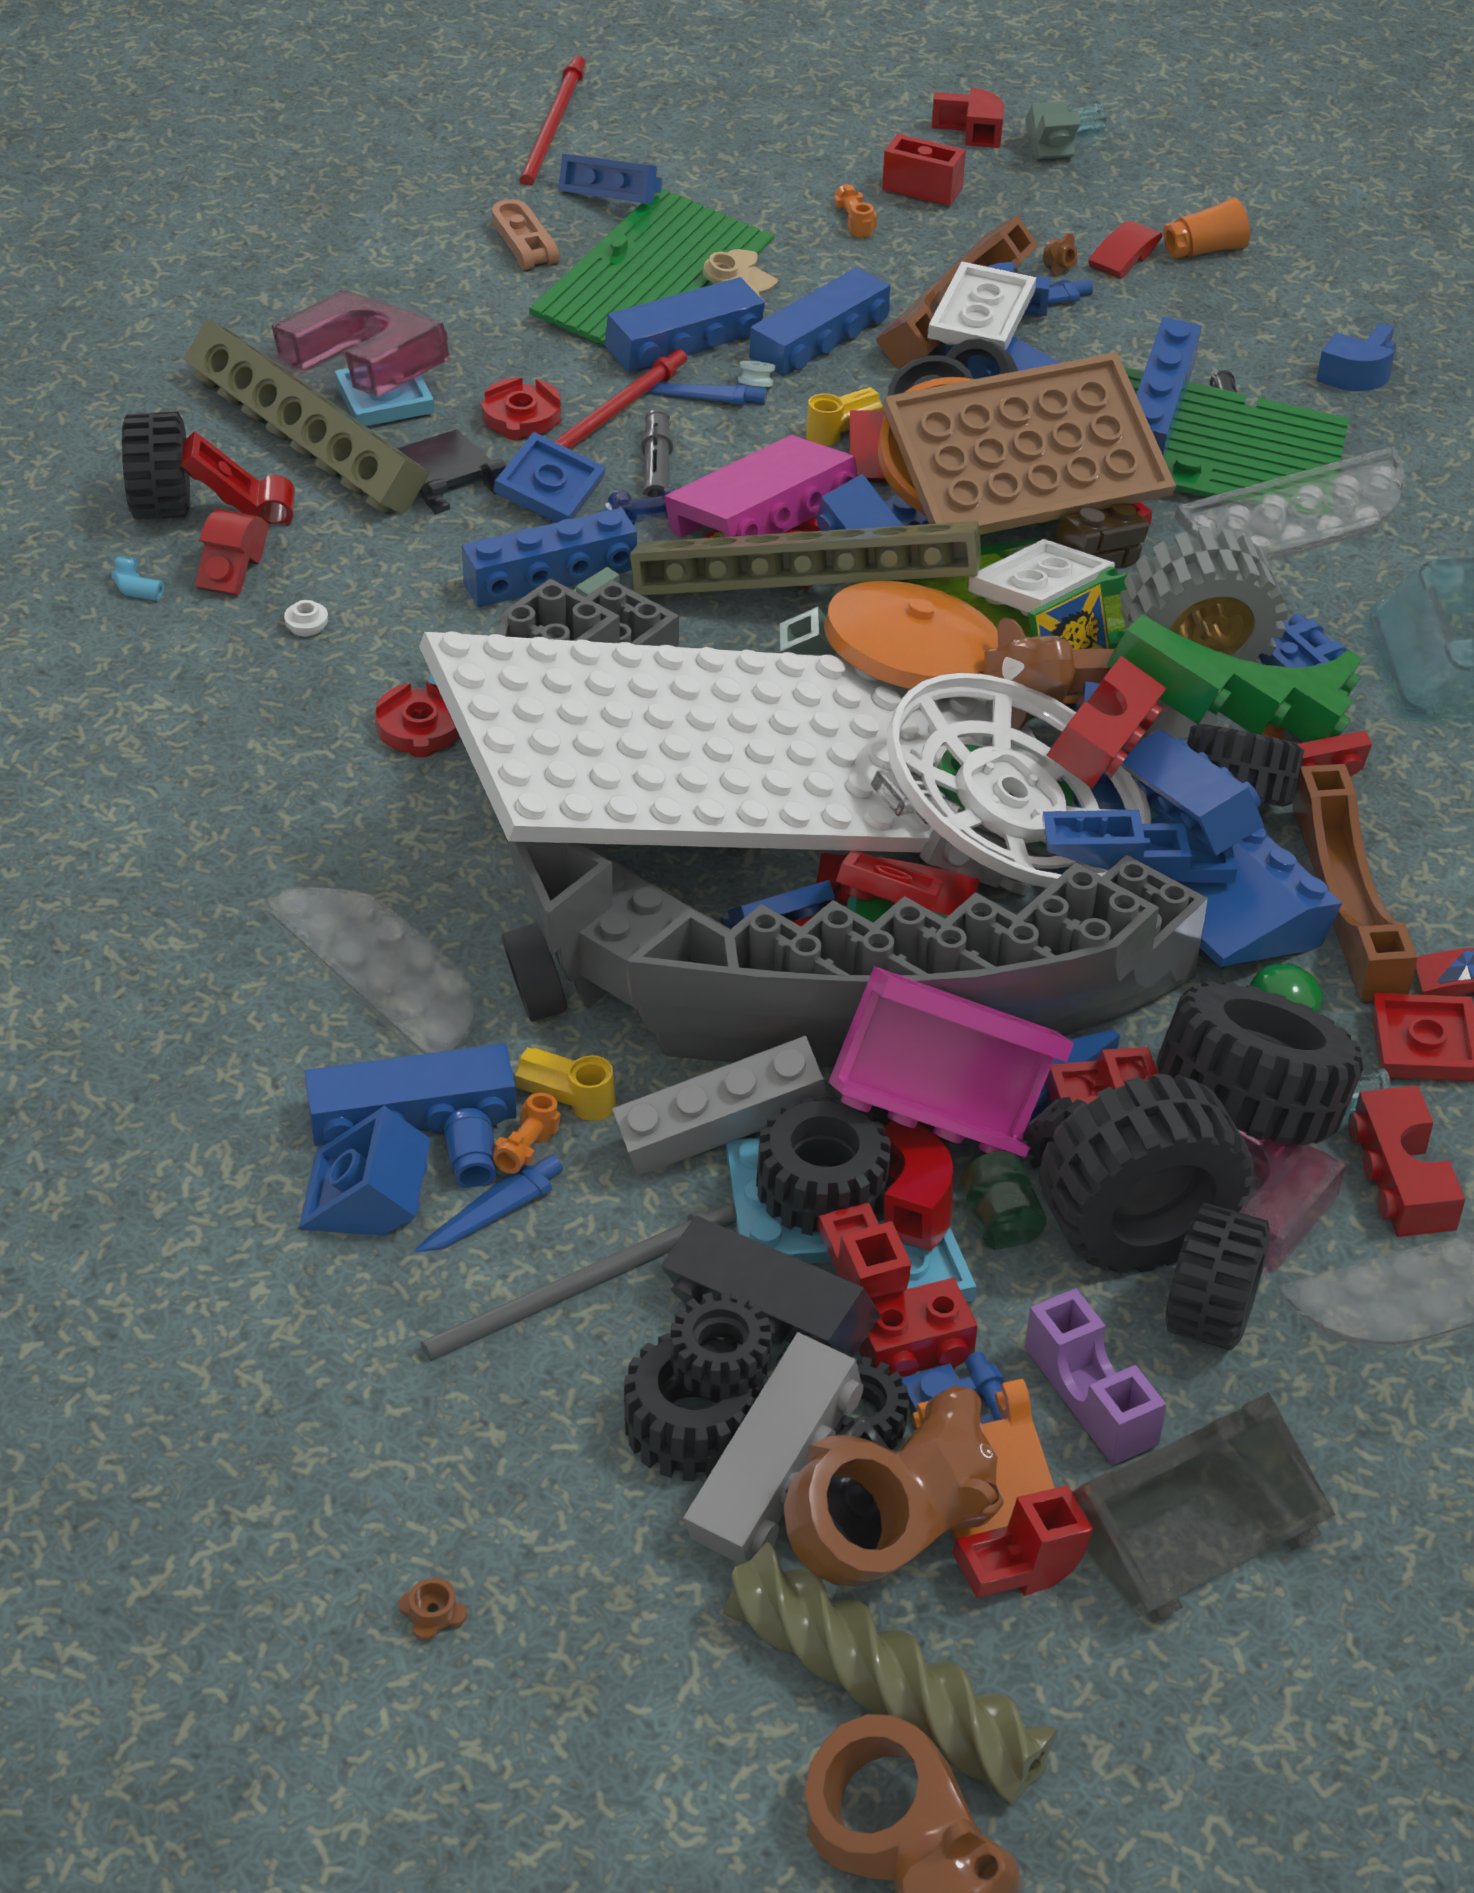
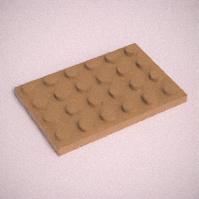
[882,352,1176,535]

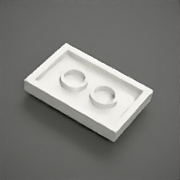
[928,262,1036,350]
[968,539,1115,616]

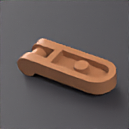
[492,199,560,271]

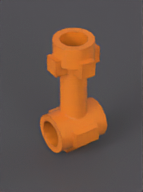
[834,184,877,238]
[493,1092,561,1174]

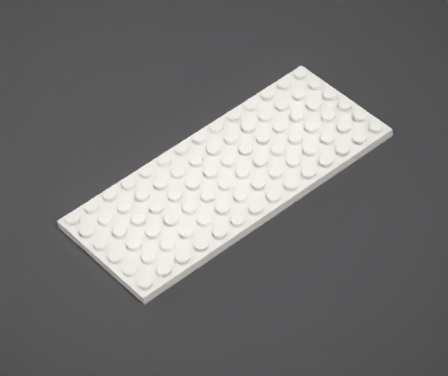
[419,631,1077,856]

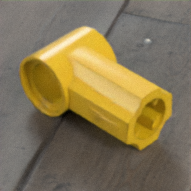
[805,387,884,446]
[515,1047,616,1121]

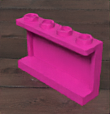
[664,435,858,538]
[828,966,1074,1159]

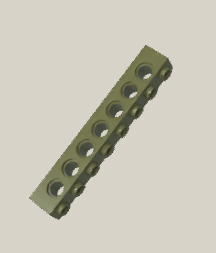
[183,318,430,514]
[630,521,982,595]

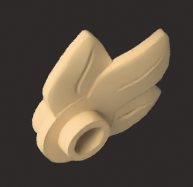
[703,249,778,297]

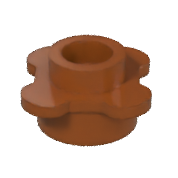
[1043,233,1077,277]
[399,1578,467,1640]

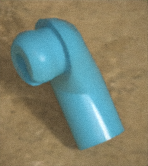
[111,556,164,602]

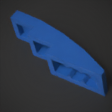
[1042,810,1237,883]

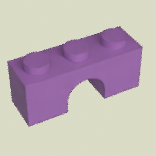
[1025,1288,1166,1466]

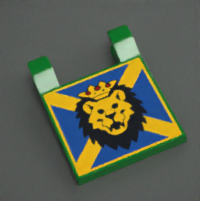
[1028,567,1128,650]

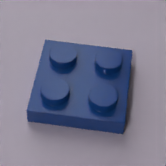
[493,432,606,523]

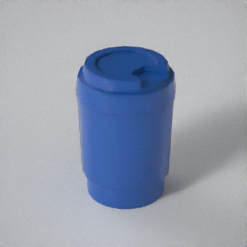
[444,1108,496,1188]

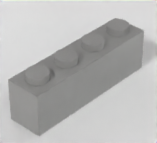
[612,1036,828,1175]
[683,1332,863,1564]

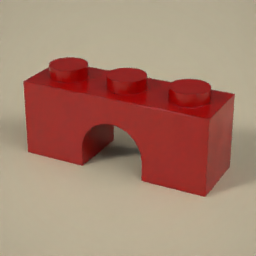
[1046,656,1166,788]
[1348,1085,1465,1237]

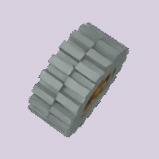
[1120,528,1287,664]

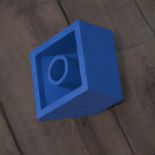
[299,1106,430,1236]

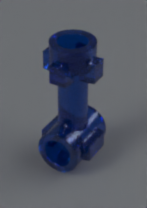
[605,487,675,525]

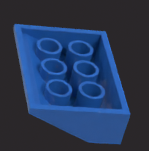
[1151,815,1342,967]

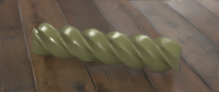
[722,1542,1058,1806]

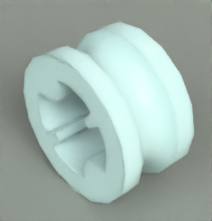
[738,361,775,387]

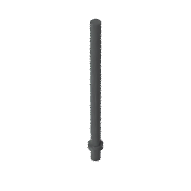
[421,1203,736,1361]

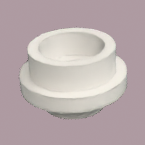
[284,600,328,636]

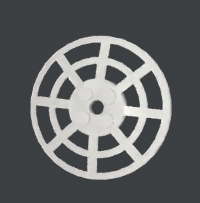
[887,673,1151,888]

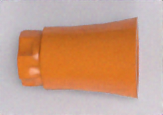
[1163,197,1250,258]

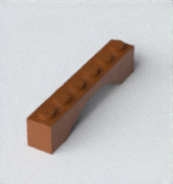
[875,215,1039,369]
[1292,764,1417,1002]

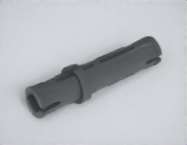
[641,409,673,503]

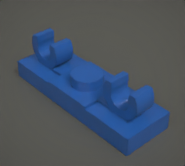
[558,153,663,204]

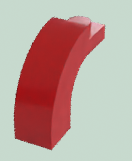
[883,1120,953,1251]

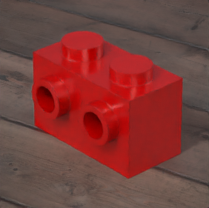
[882,133,966,206]
[858,1277,978,1378]

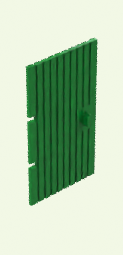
[529,188,774,347]
[1082,357,1349,523]

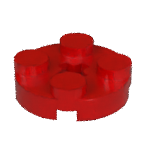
[481,378,561,440]
[375,682,460,757]

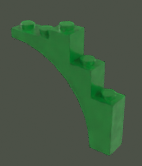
[1106,614,1363,742]

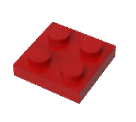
[836,850,944,911]
[1371,993,1474,1081]

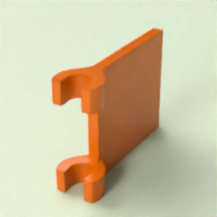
[911,1378,1055,1542]

